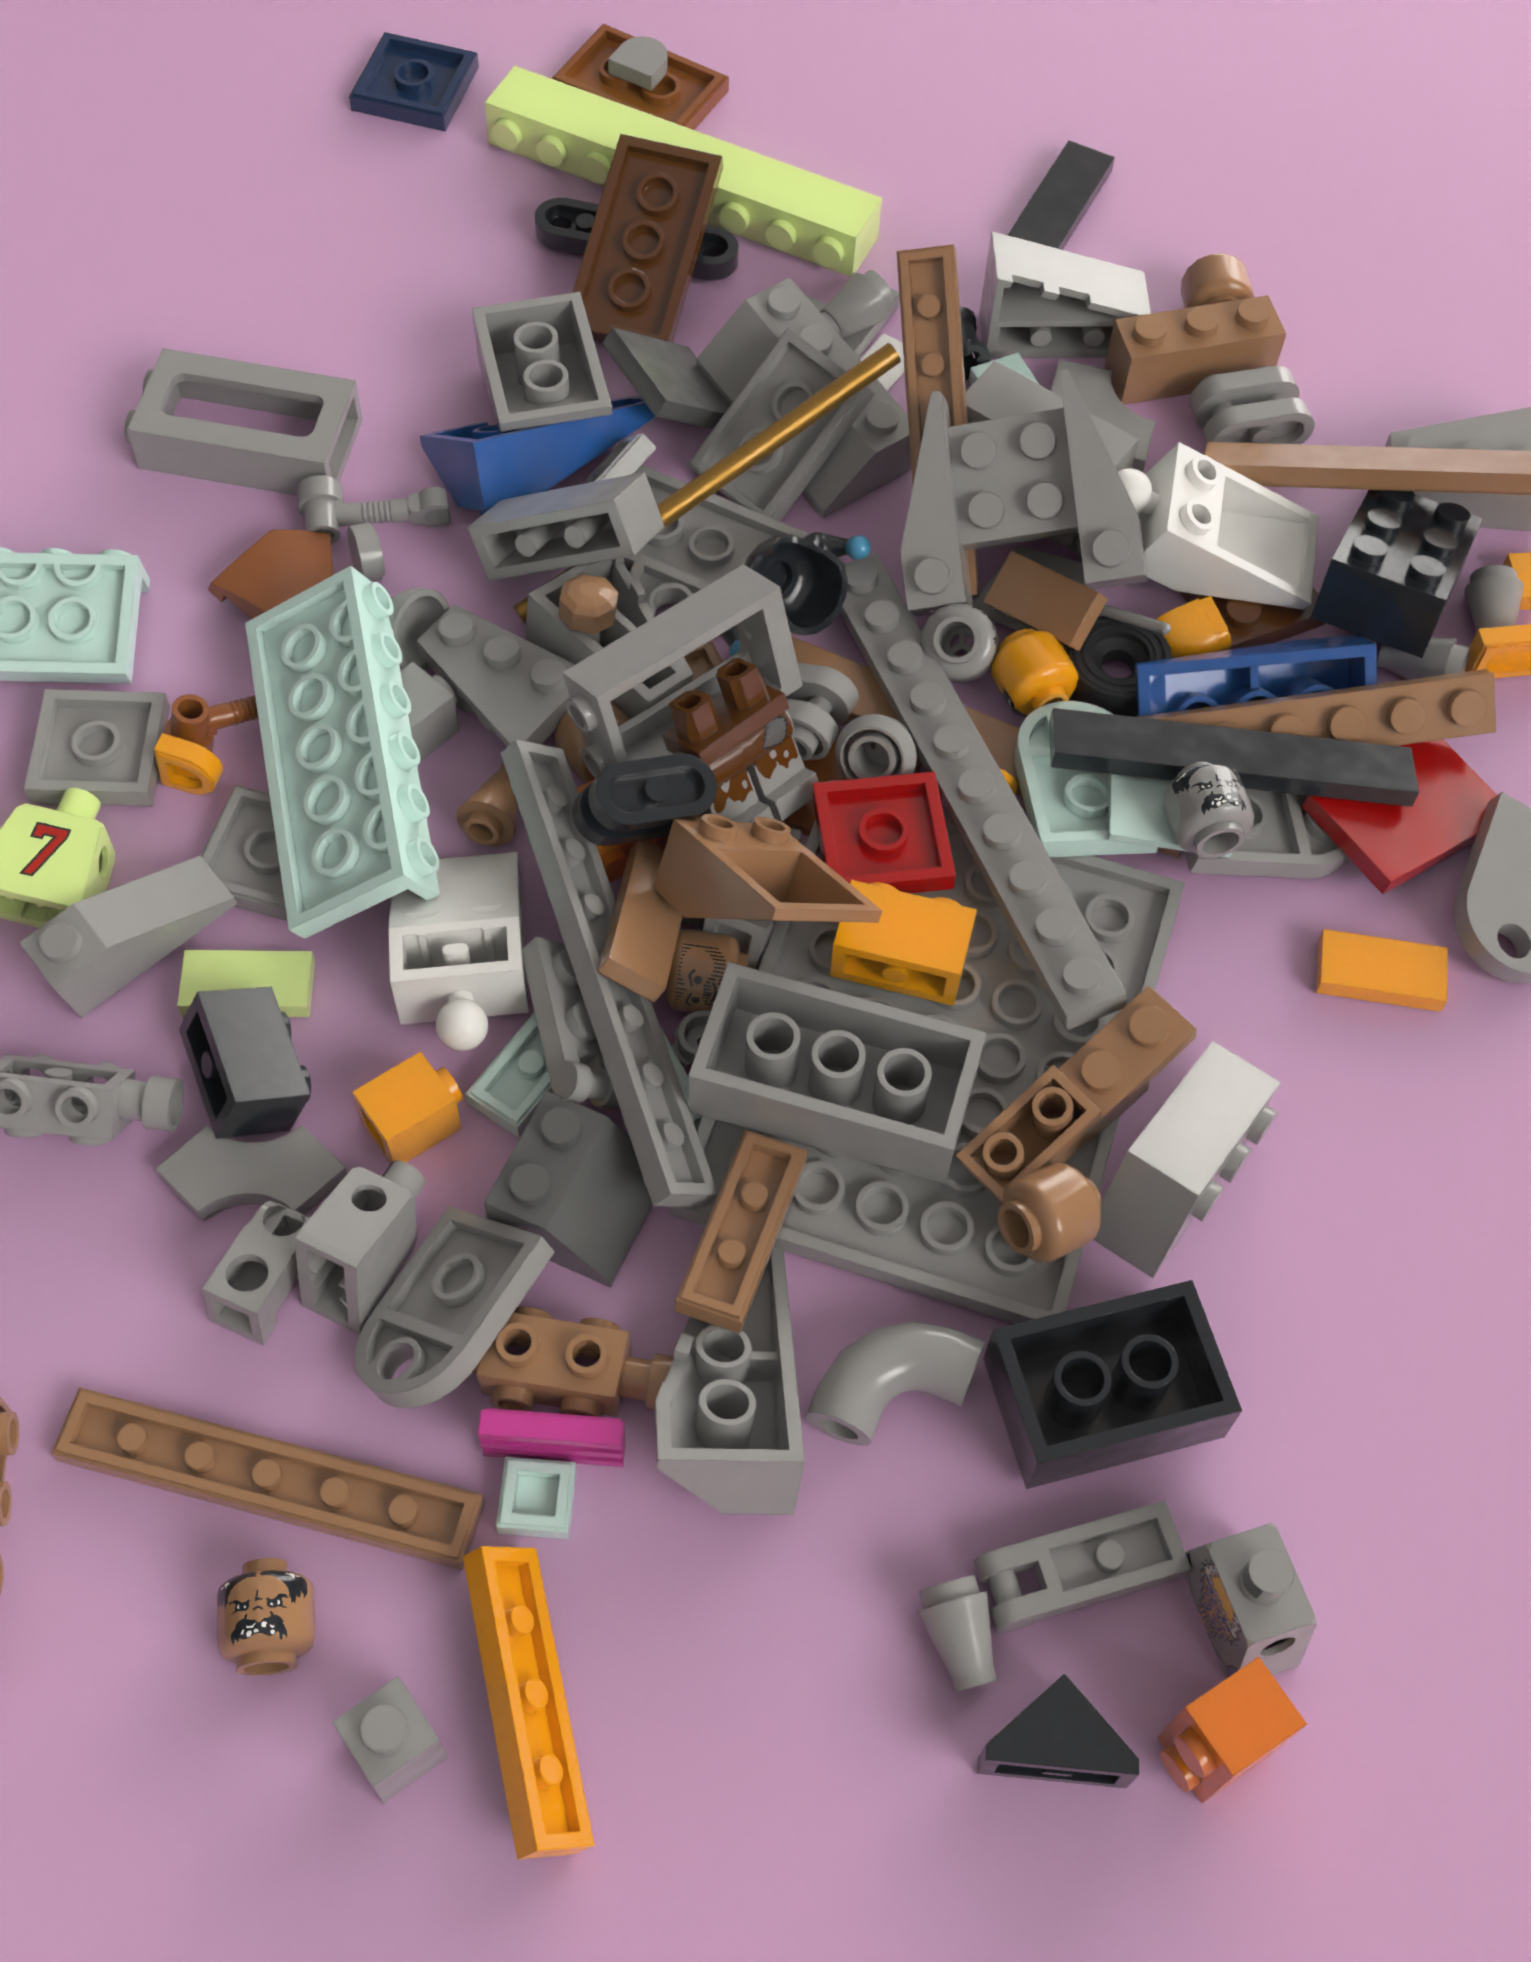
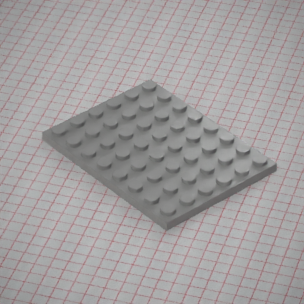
[669,780,1185,1324]

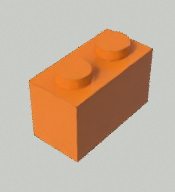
[1157,1657,1307,1803]

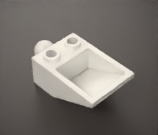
[1118,442,1319,610]
[389,852,529,1051]

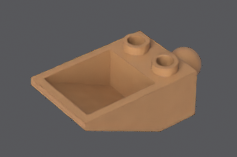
[653,814,882,923]

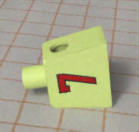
[0,788,115,928]

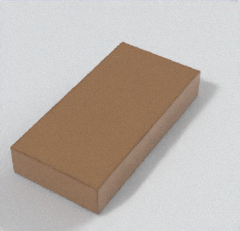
[983,551,1108,651]

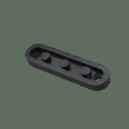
[535,198,739,281]

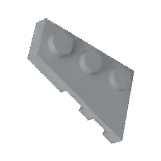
[416,604,576,747]

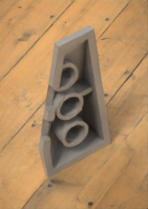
[654,1247,805,1515]

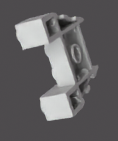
[900,369,1148,617]

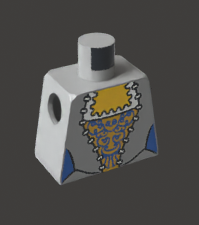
[1185,1523,1317,1679]

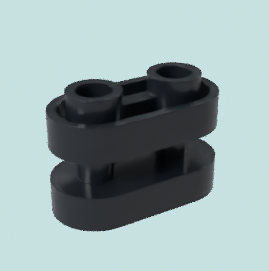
[572,753,717,846]

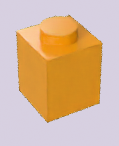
[352,1051,463,1164]

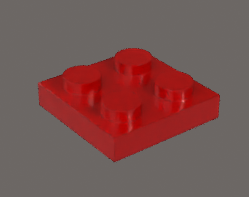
[812,771,956,893]

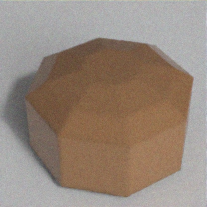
[558,574,619,634]

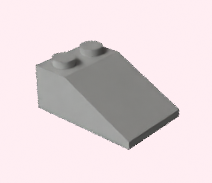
[472,292,613,432]

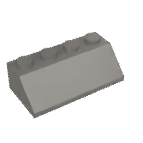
[696,277,911,518]

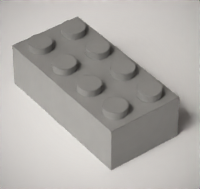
[688,962,987,1184]

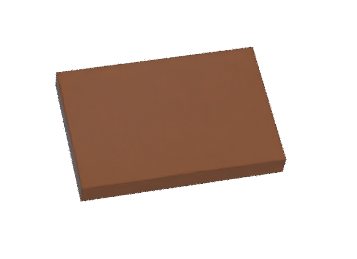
[551,23,729,130]

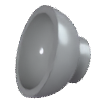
[389,588,450,671]

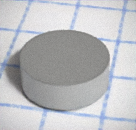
[347,522,385,581]

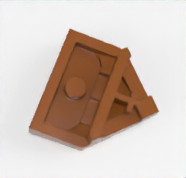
[208,530,333,619]

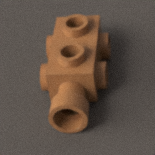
[472,1307,674,1417]

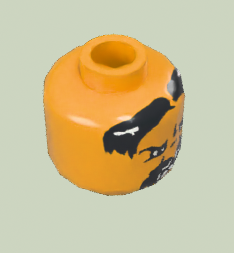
[991,629,1078,717]

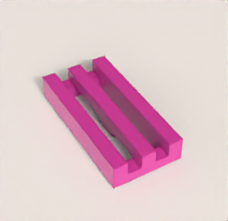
[478,1408,626,1467]

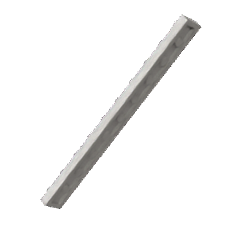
[840,552,1127,1031]

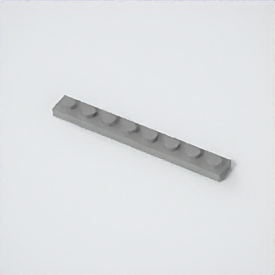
[501,739,718,1207]

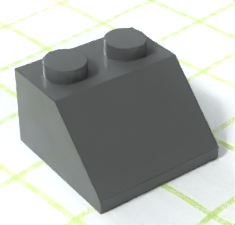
[484,1091,653,1288]

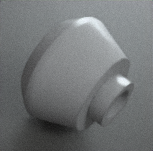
[835,714,917,780]

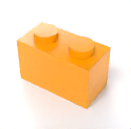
[830,880,977,1006]

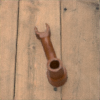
[165,694,259,752]

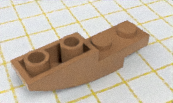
[956,985,1197,1203]

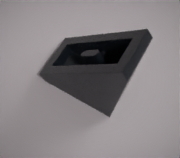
[977,1674,1139,1788]

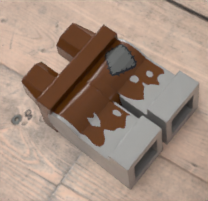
[662,658,819,823]

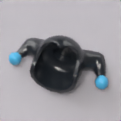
[720,532,871,657]

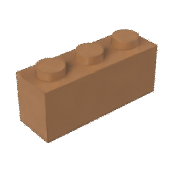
[1105,295,1286,405]

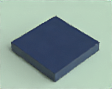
[349,32,479,132]

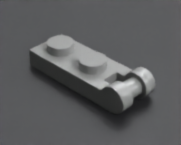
[522,937,620,1110]
[973,1500,1191,1633]

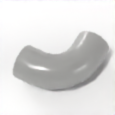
[805,1321,986,1446]

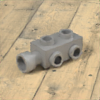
[0,1054,185,1146]

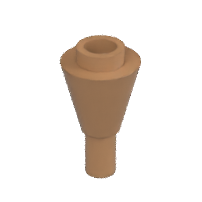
[456,762,518,846]

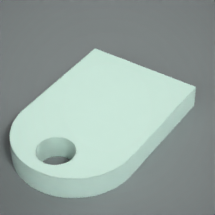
[1014,701,1158,857]

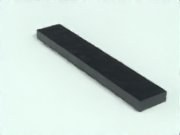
[1049,708,1419,807]

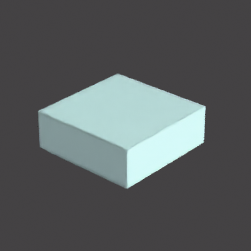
[496,1457,577,1539]

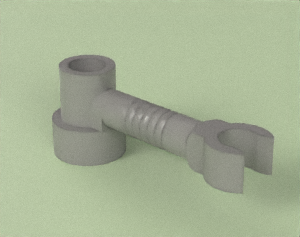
[297,475,450,544]

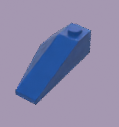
[420,396,655,516]
[1135,634,1377,717]

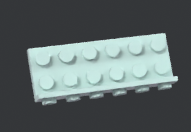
[0,547,150,684]
[245,566,440,939]

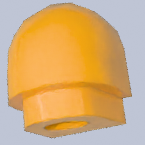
[1156,595,1231,658]

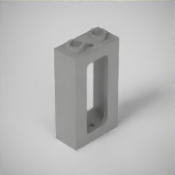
[124,348,363,495]
[562,564,803,778]

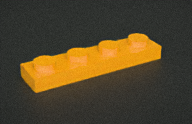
[463,1546,595,1860]

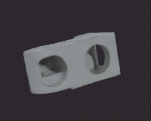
[202,1201,310,1346]

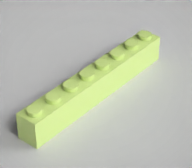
[485,66,882,277]

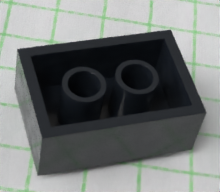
[1311,490,1483,658]
[983,1280,1242,1489]

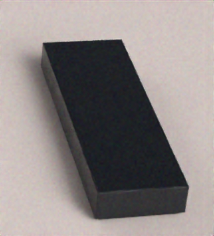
[1008,140,1115,250]

